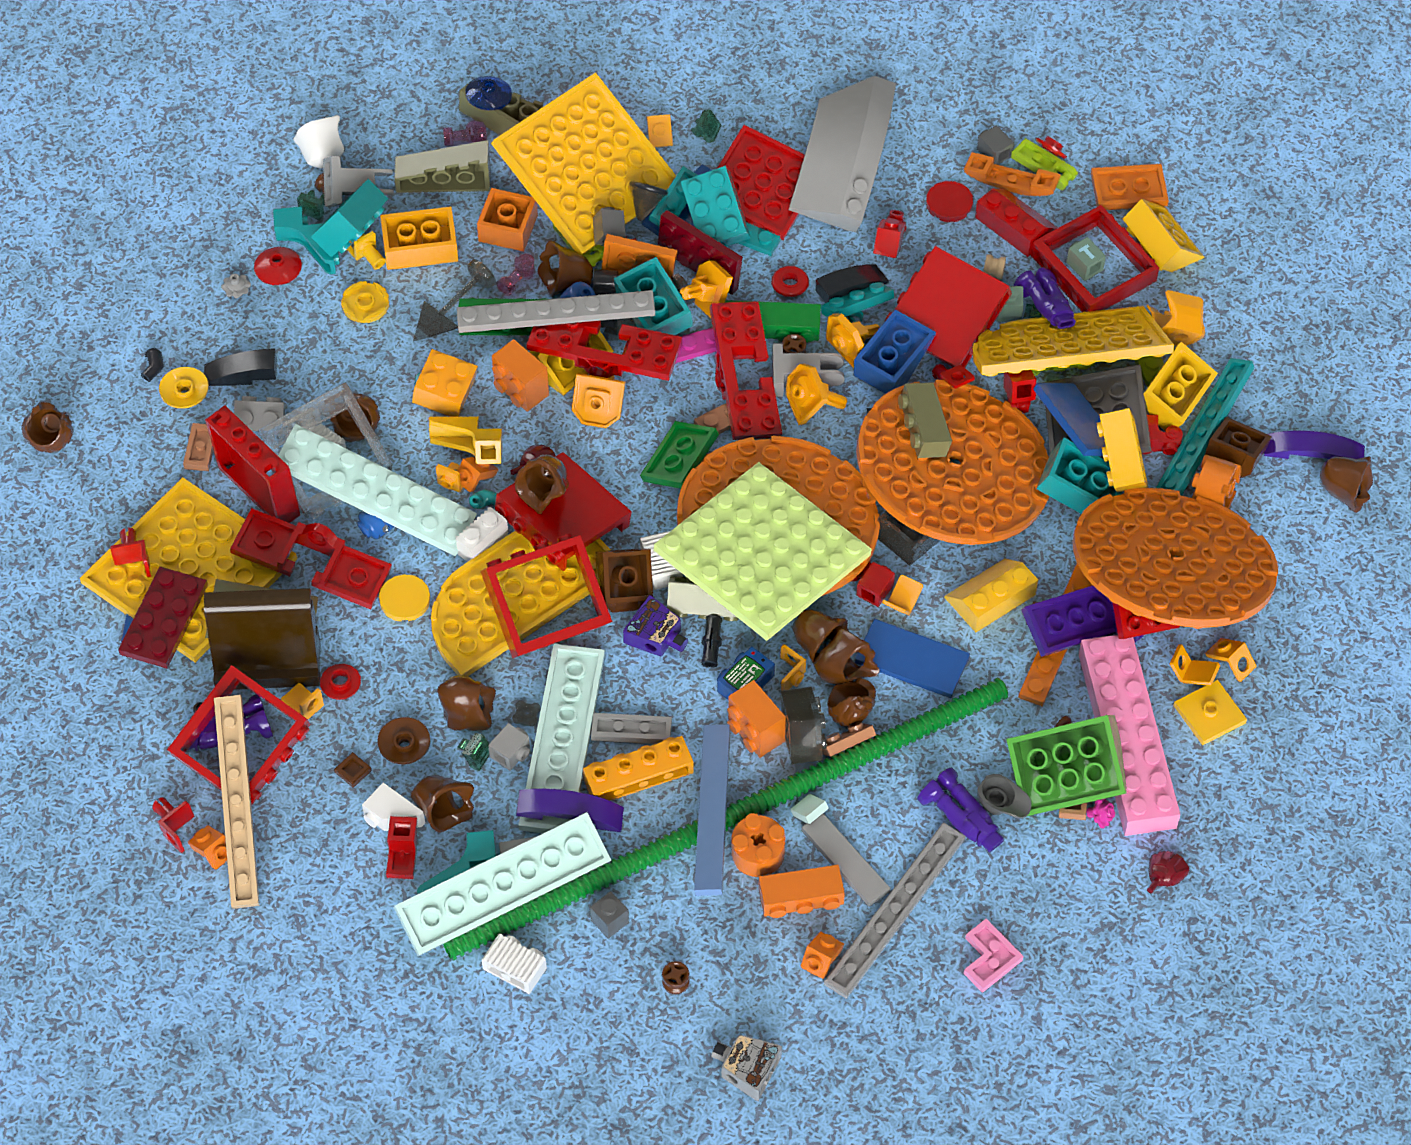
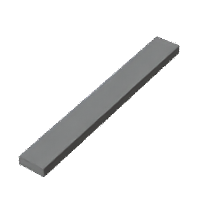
[824,822,966,999]

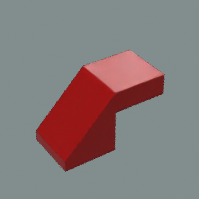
[386,816,417,879]

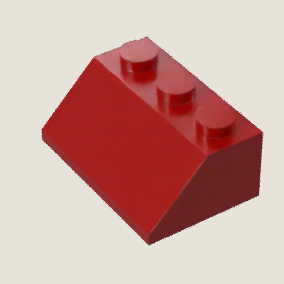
[975,188,1058,257]

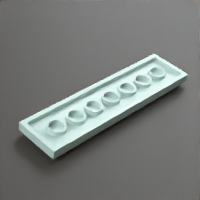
[278,424,477,556]
[519,644,605,833]
[394,813,611,956]

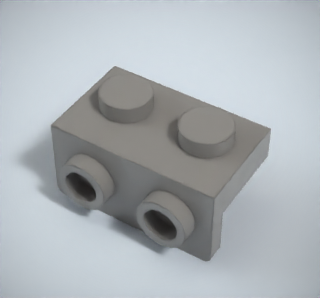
[234,396,287,433]

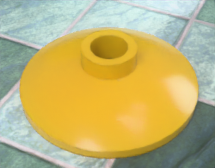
[159,367,209,409]

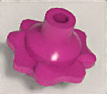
[1087,798,1115,828]

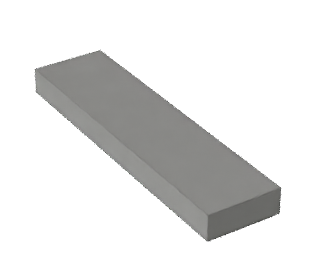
[802,814,890,907]

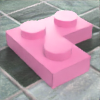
[964,919,1023,993]

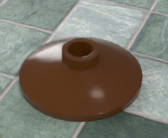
[377,717,430,764]

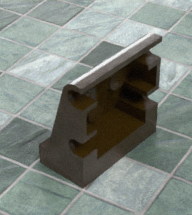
[204,588,321,690]

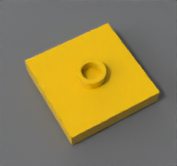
[1173,680,1247,745]

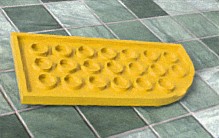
[973,306,1174,376]
[431,531,611,676]

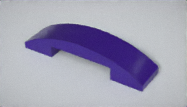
[1264,430,1365,459]
[516,789,624,832]

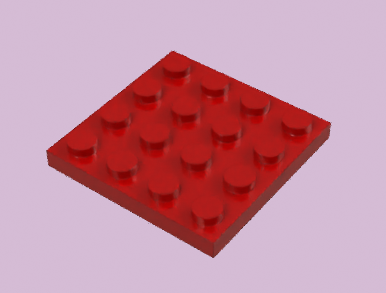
[716,125,805,241]

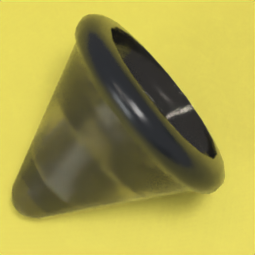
[629,181,668,221]

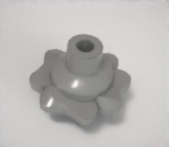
[221,273,251,298]

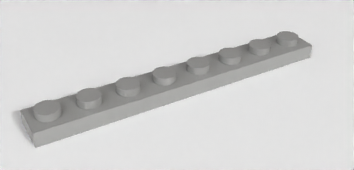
[457,290,655,333]

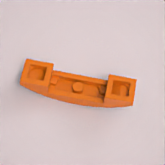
[964,152,1061,196]

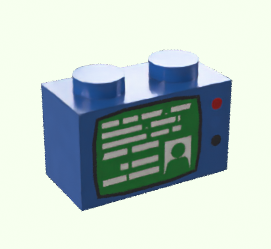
[717,646,775,700]

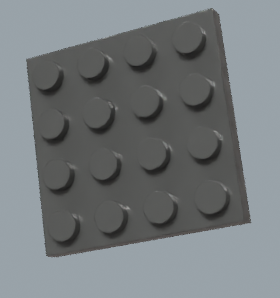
[1043,365,1152,459]

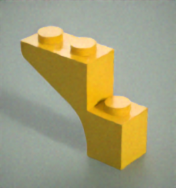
[429,417,503,464]

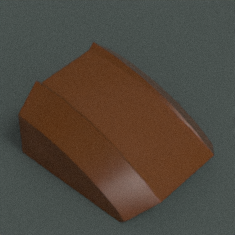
[1205,417,1272,478]
[596,548,653,613]

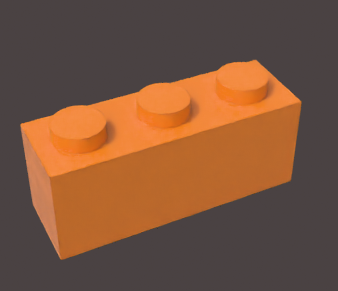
[758,864,845,918]

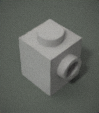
[488,723,530,771]

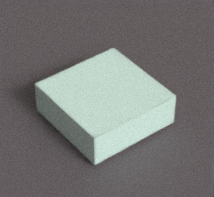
[790,793,828,824]

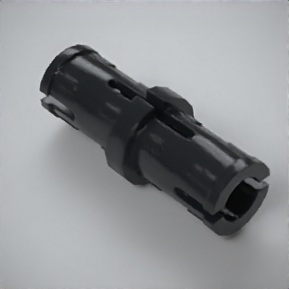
[701,615,722,668]

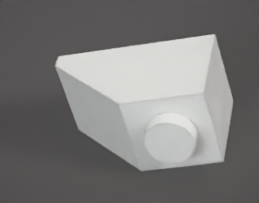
[362,783,425,831]

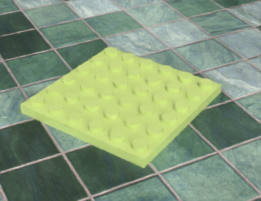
[654,462,872,641]

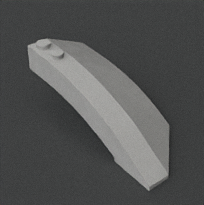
[788,76,896,232]

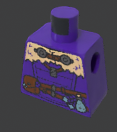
[623,595,688,657]

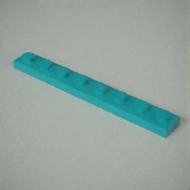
[1156,358,1255,496]

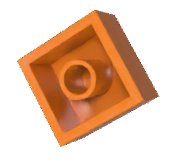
[477,188,538,252]
[492,339,549,412]
[727,680,786,758]

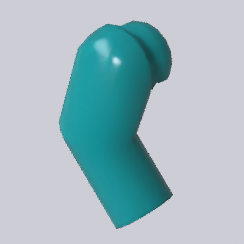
[469,489,497,509]

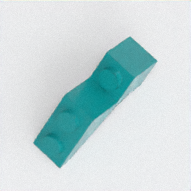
[273,207,340,274]
[417,830,496,895]

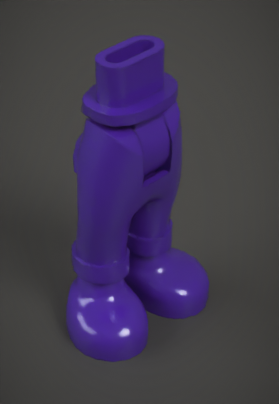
[1013,268,1076,329]
[177,694,273,751]
[917,767,1005,853]

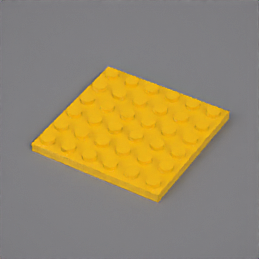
[491,72,676,255]
[80,477,297,663]

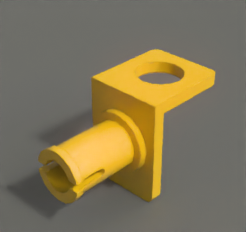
[347,231,386,270]

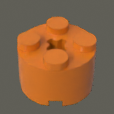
[1192,455,1241,509]
[731,813,785,877]

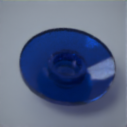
[465,76,512,110]

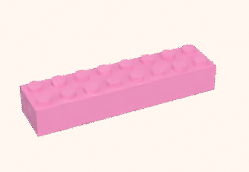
[1079,635,1180,836]

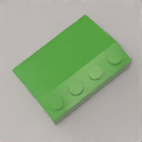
[1006,715,1127,816]

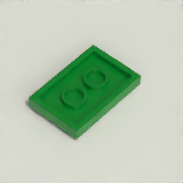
[640,421,719,489]

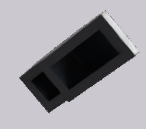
[815,264,889,303]
[204,348,277,386]

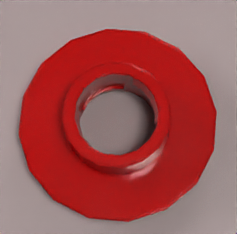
[1035,136,1067,159]
[771,266,809,297]
[320,664,361,700]

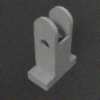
[323,156,394,207]
[772,344,845,397]

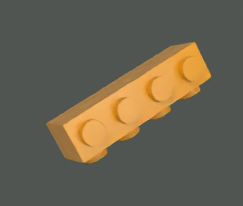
[583,736,693,801]

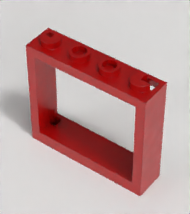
[1030,205,1159,312]
[205,405,301,523]
[480,533,612,659]
[167,665,311,805]

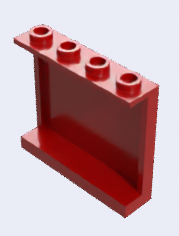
[884,246,1012,368]
[495,452,632,571]

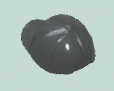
[977,774,1032,819]

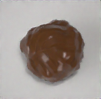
[328,393,380,442]
[21,402,74,453]
[827,678,877,726]

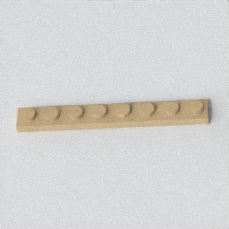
[214,695,260,909]

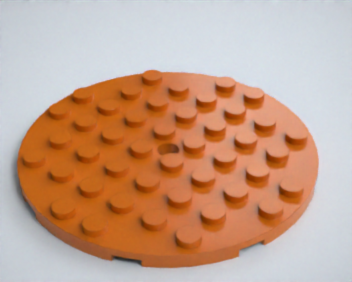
[856,380,1049,545]
[677,436,880,596]
[1072,488,1278,629]

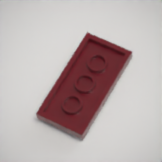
[657,210,743,295]
[118,567,208,669]

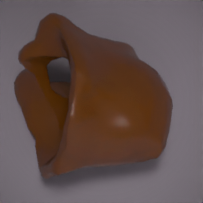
[537,240,593,296]
[515,454,569,514]
[1320,456,1373,513]
[793,609,849,664]
[814,628,880,684]
[437,675,496,731]
[411,775,474,833]

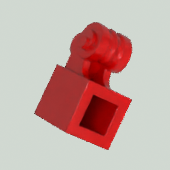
[873,210,907,258]
[1003,370,1037,413]
[1142,415,1183,455]
[851,560,895,607]

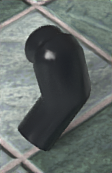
[141,348,164,382]

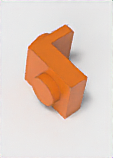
[457,456,499,492]
[188,825,227,870]
[801,931,844,979]

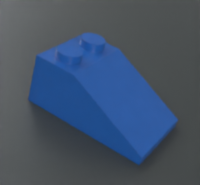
[854,309,936,394]

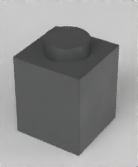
[977,125,1014,165]
[593,207,626,245]
[590,891,629,939]

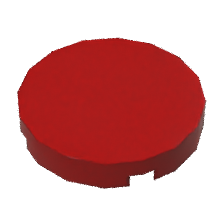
[926,181,973,222]

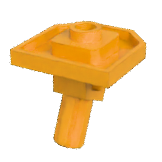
[680,260,733,318]
[825,314,880,368]
[786,364,848,425]
[572,373,626,428]

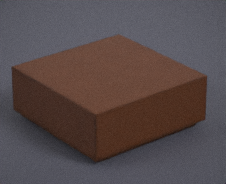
[334,752,372,788]

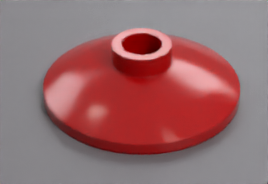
[254,247,302,285]

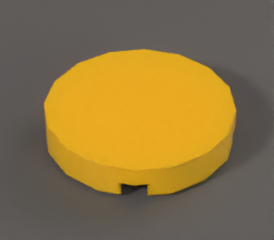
[341,281,389,323]
[379,574,430,622]

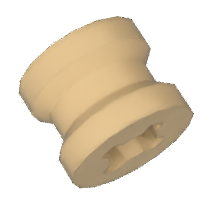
[983,254,1006,281]

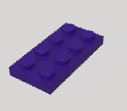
[1021,586,1118,657]

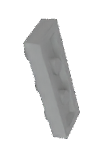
[591,713,672,744]

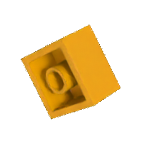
[412,349,478,417]

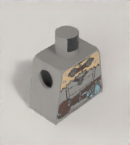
[711,1035,782,1101]

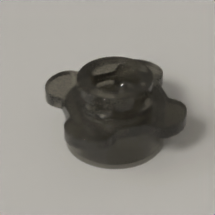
[512,701,541,726]

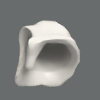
[293,115,344,168]

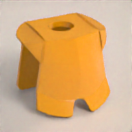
[1147,290,1205,346]

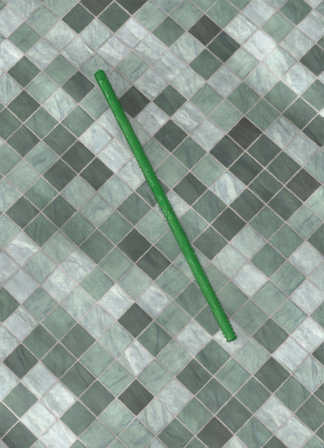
[443,677,1008,961]

